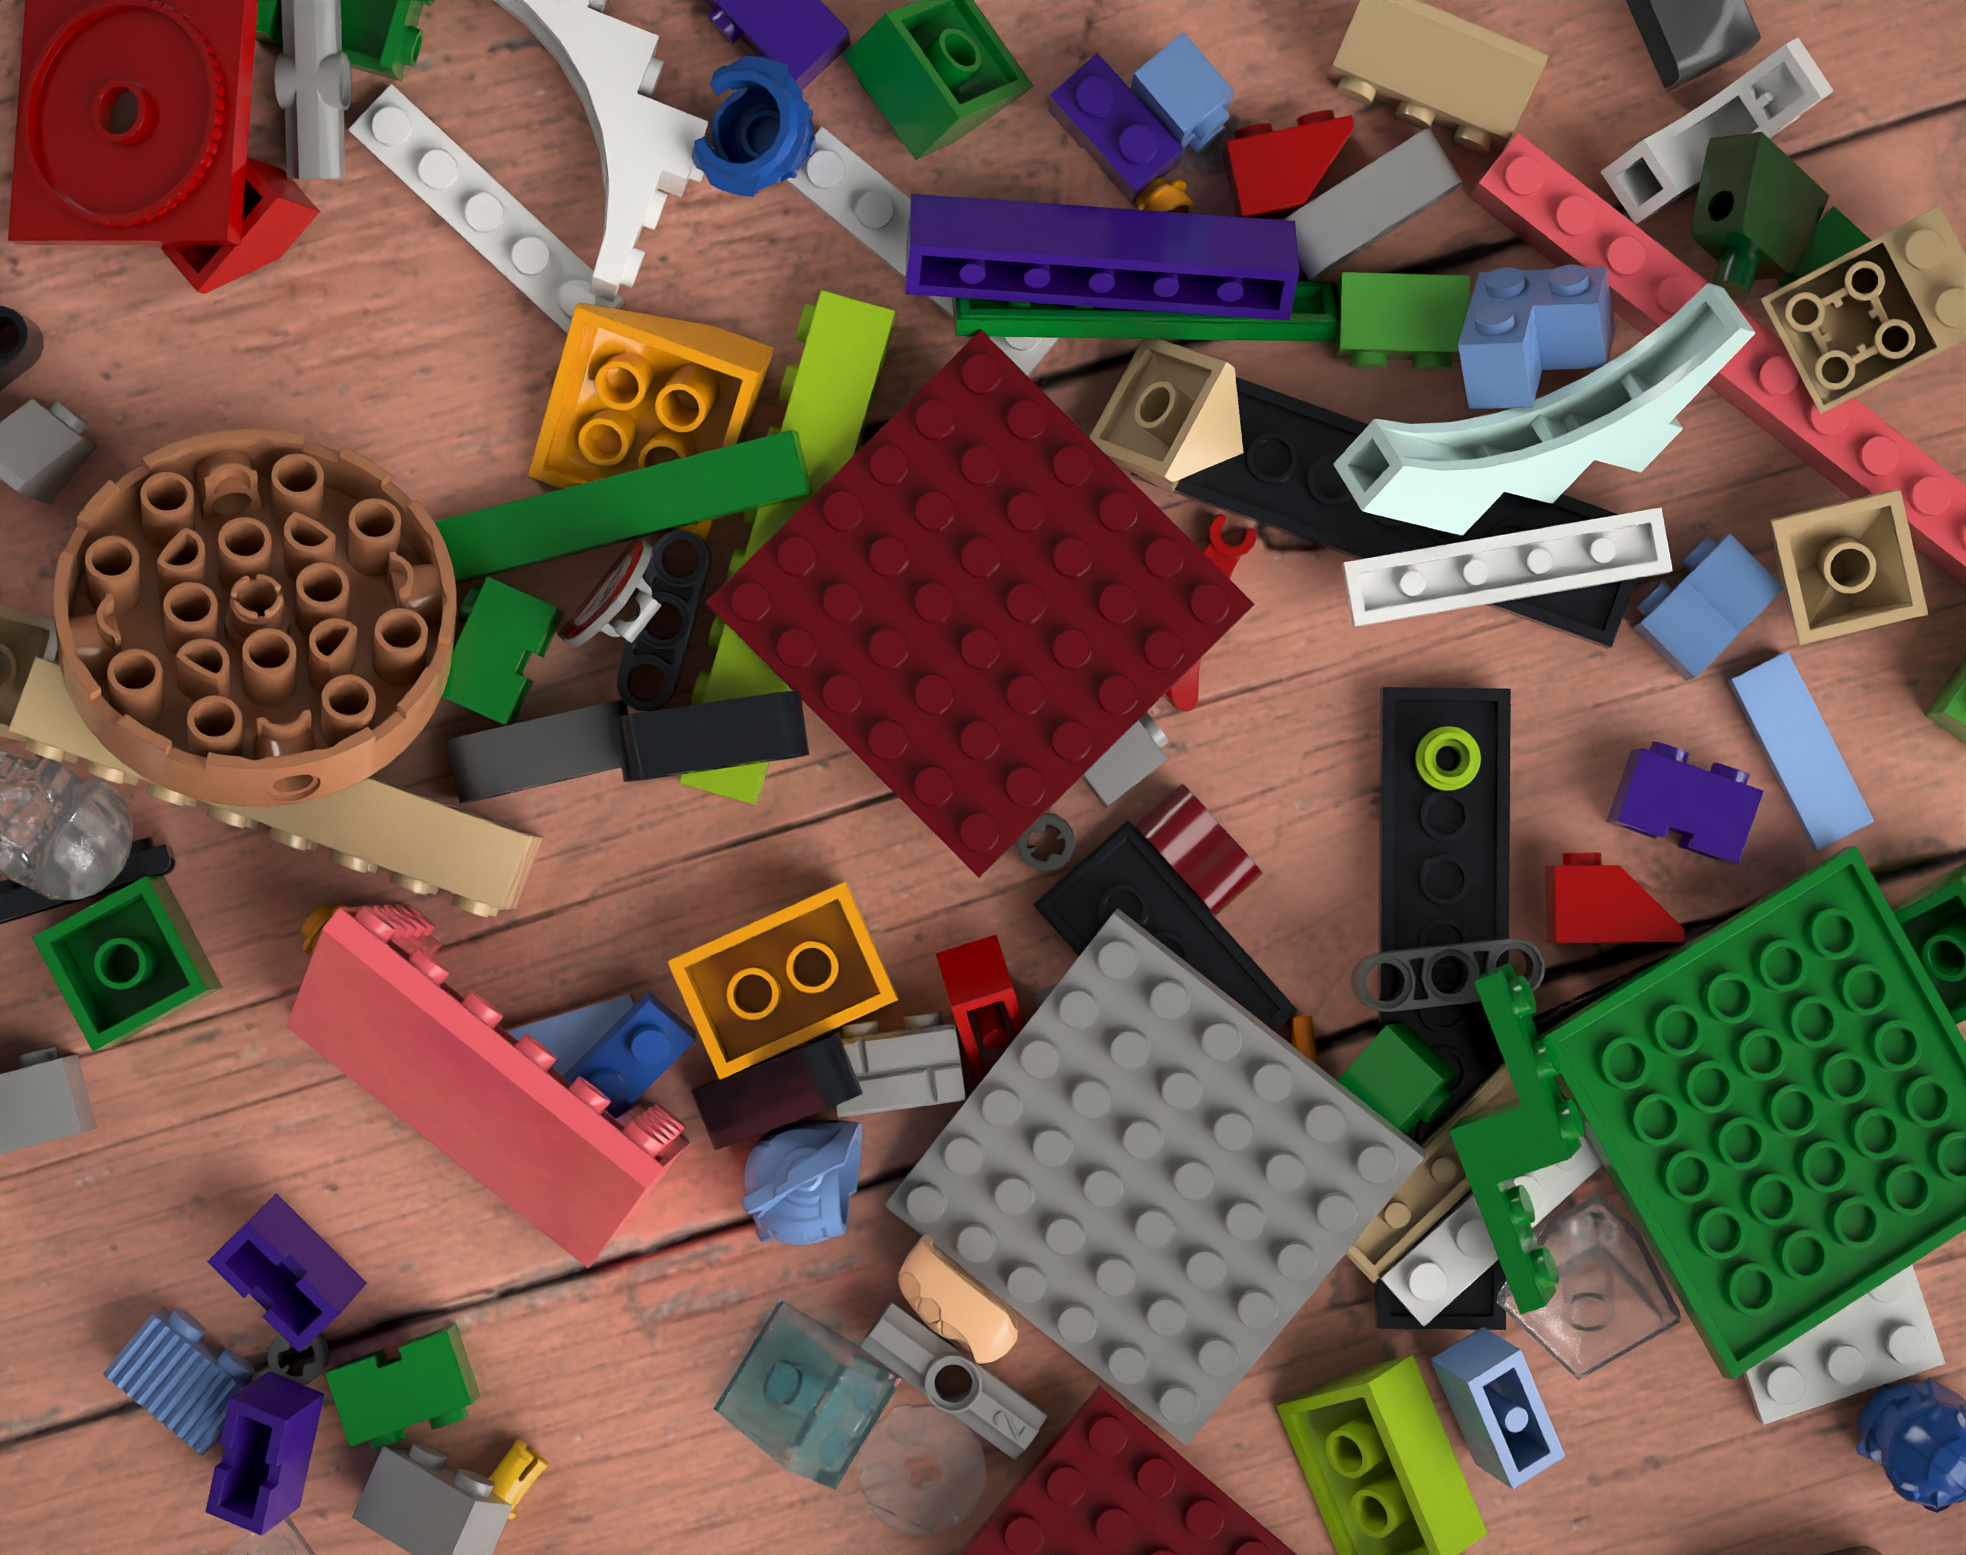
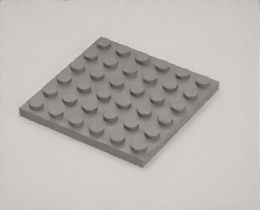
[884,908,1427,1446]

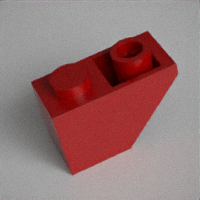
[1222,110,1354,219]

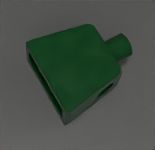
[1691,132,1829,300]

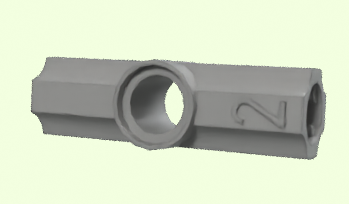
[275,0,352,179]
[859,1300,1048,1461]

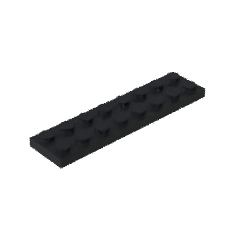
[1130,377,1636,649]

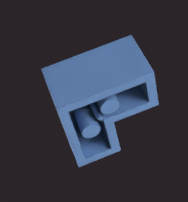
[1458,264,1615,409]

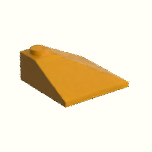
[528,302,775,541]

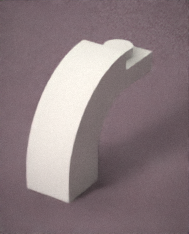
[1601,38,1834,225]

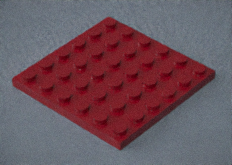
[705,330,1255,878]

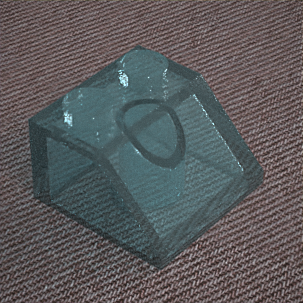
[714,1300,902,1490]

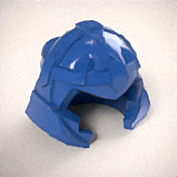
[692,56,816,197]
[1855,1377,1966,1513]

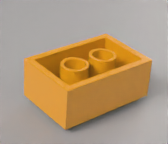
[667,882,899,1080]

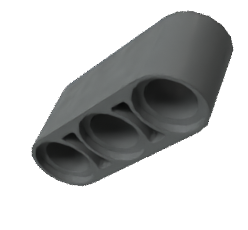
[445,700,629,804]
[1351,938,1545,1012]

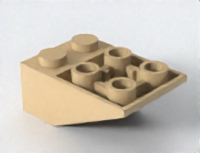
[1761,205,1966,414]

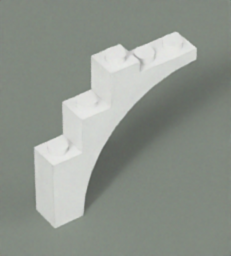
[493,0,714,302]

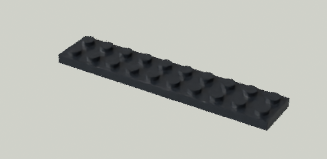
[1375,687,1511,1330]

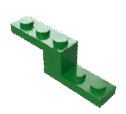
[1449,963,1584,1315]

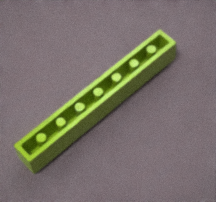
[679,290,896,806]

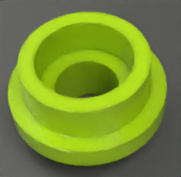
[1415,726,1481,791]

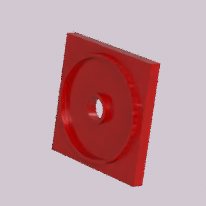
[8,0,258,245]

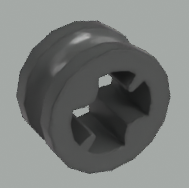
[1018,813,1075,872]
[267,1333,330,1385]

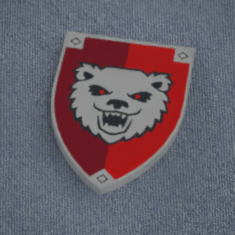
[558,538,662,648]

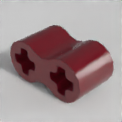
[1135,784,1263,916]

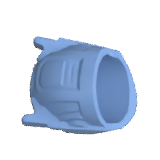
[741,1120,863,1245]

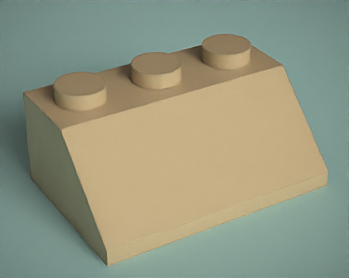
[1327,0,1549,154]

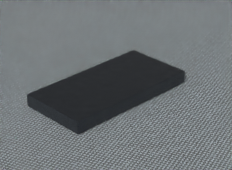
[1033,820,1298,1031]

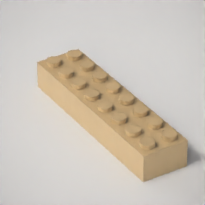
[8,657,543,918]

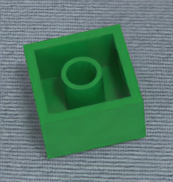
[32,876,223,1052]

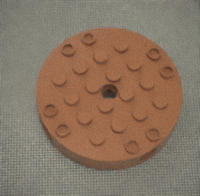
[53,429,457,807]

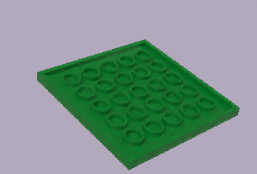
[1539,846,1966,1380]

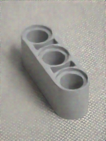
[1284,128,1464,281]

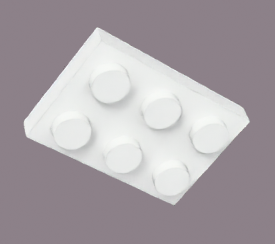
[1743,1265,1946,1424]

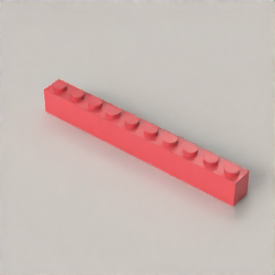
[1468,133,1966,588]

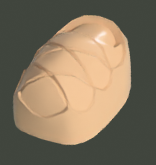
[898,1234,1018,1364]

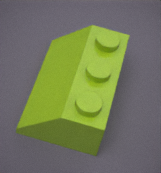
[1276,1354,1488,1555]

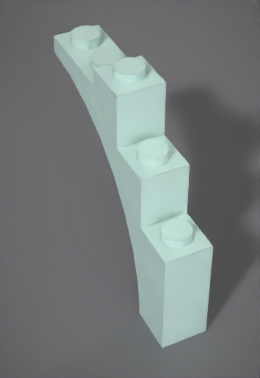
[1333,283,1756,536]

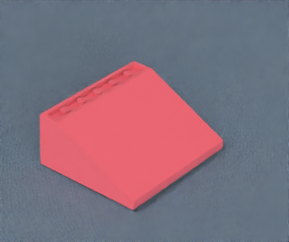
[286,903,690,1268]

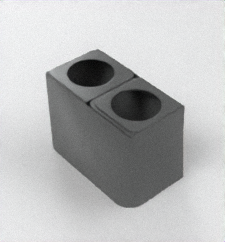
[1626,0,1761,92]

